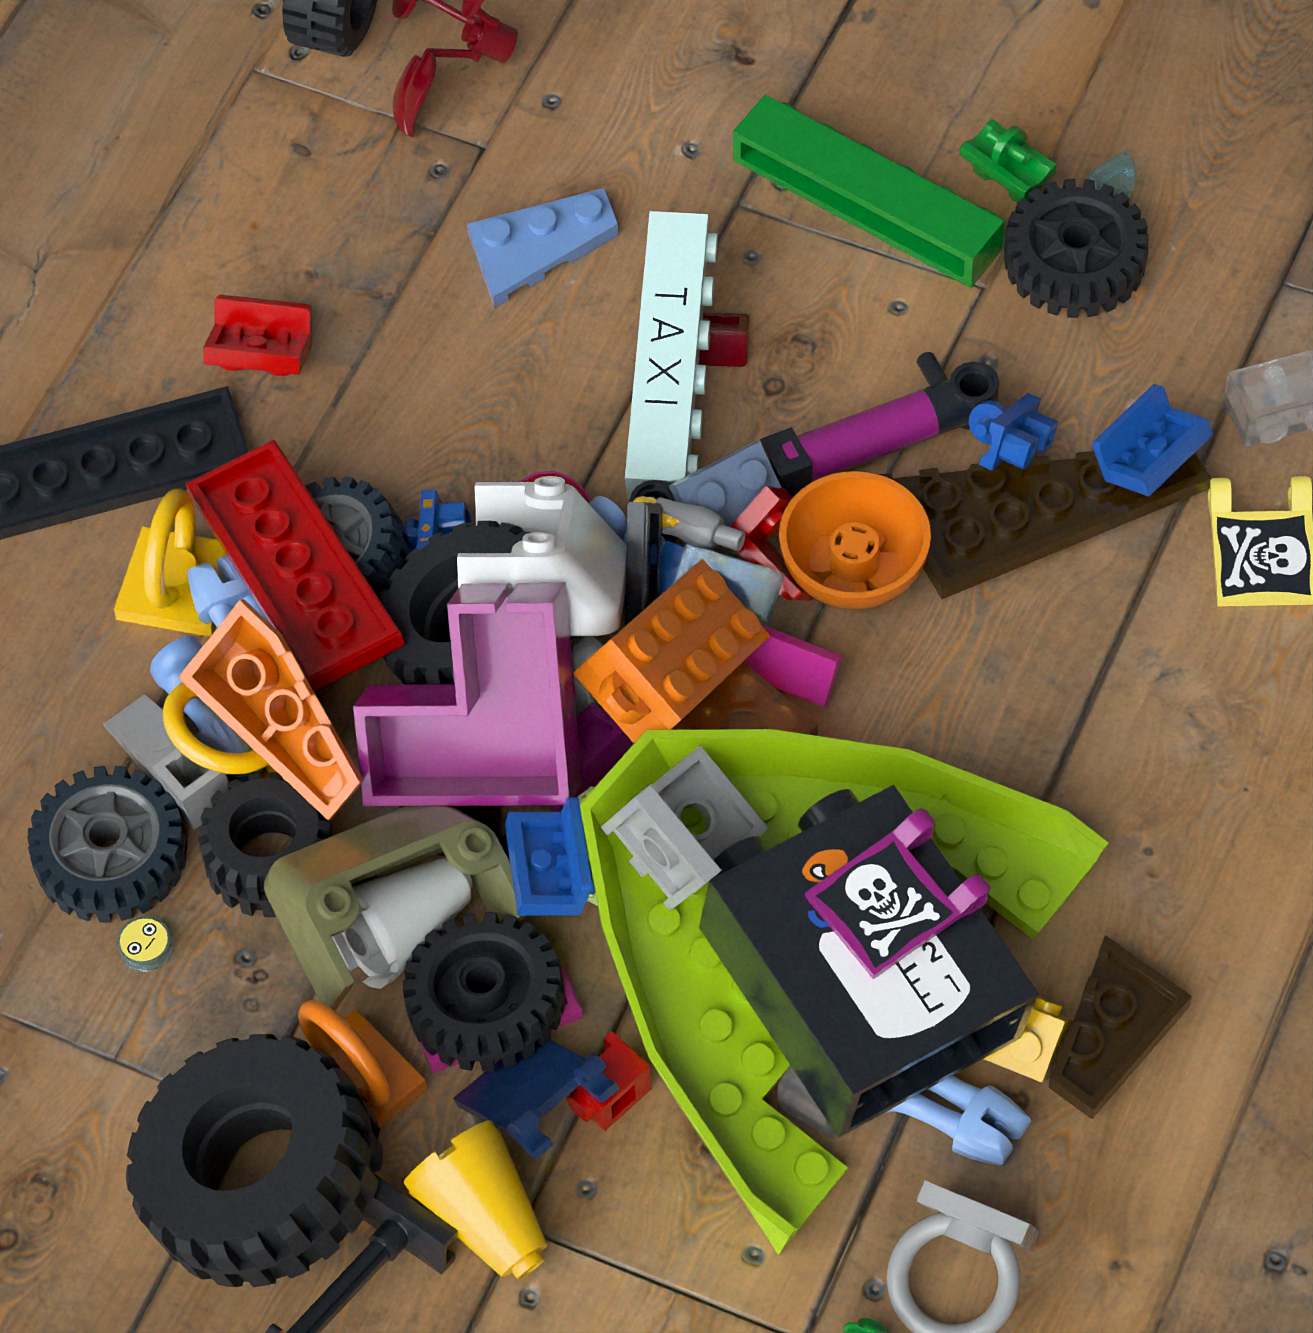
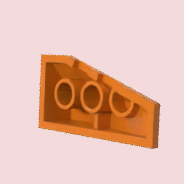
[178,599,364,821]

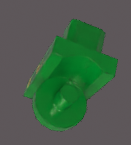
[960,119,1056,203]

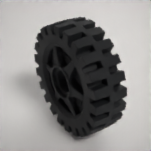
[1004,179,1149,318]
[403,912,565,1071]

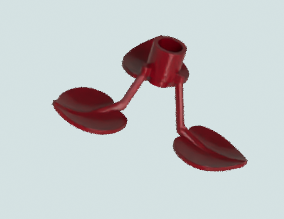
[392,0,518,137]

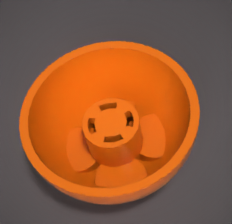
[779,471,931,610]

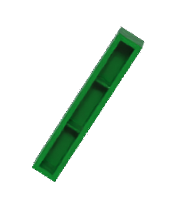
[733,94,1004,288]

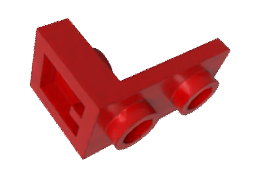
[730,486,814,601]

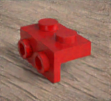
[203,294,312,376]

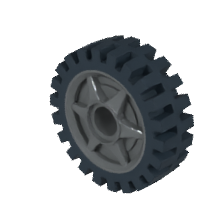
[305,477,409,600]
[27,766,187,923]

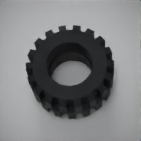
[282,0,377,57]
[198,772,332,917]

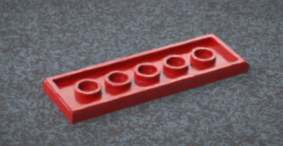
[185,439,405,691]

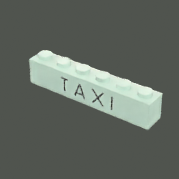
[625,211,718,499]

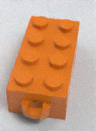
[573,558,770,743]

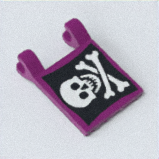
[805,809,990,979]

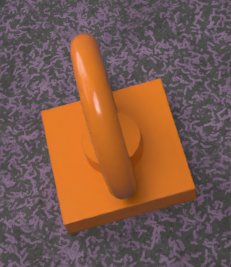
[298,1000,427,1128]

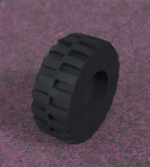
[126,1034,383,1287]

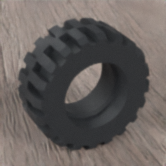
[380,521,577,685]

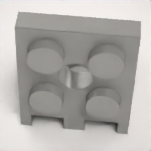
[601,745,769,911]

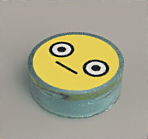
[117,916,173,972]

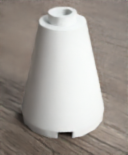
[332,858,473,989]

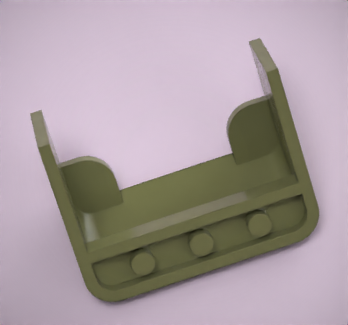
[264,806,526,1010]

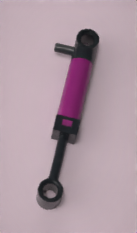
[629,352,999,542]

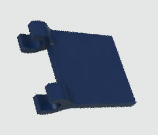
[453,1040,619,1158]

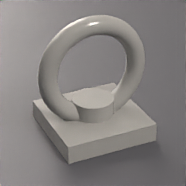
[887,1181,1040,1333]

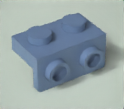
[669,441,781,526]

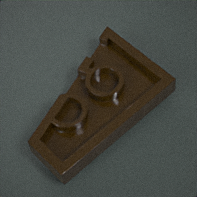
[1049,935,1192,1119]

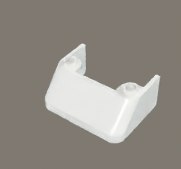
[457,476,627,636]

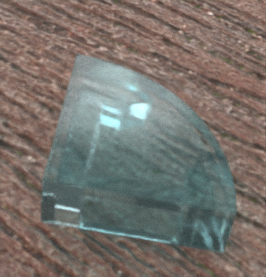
[1088,151,1136,202]

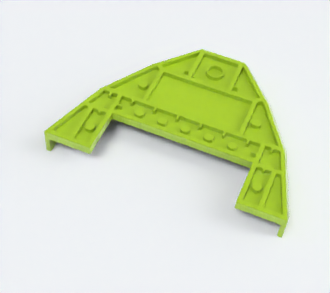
[580,729,1109,1255]

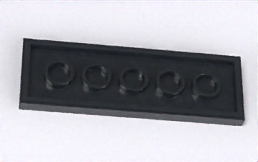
[0,386,248,540]

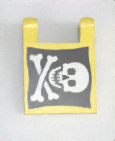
[1207,476,1313,606]

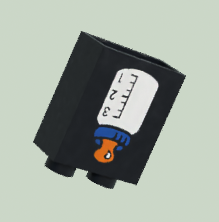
[699,785,1039,1138]

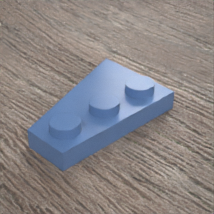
[467,188,618,308]

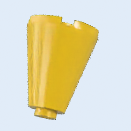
[404,1120,547,1280]

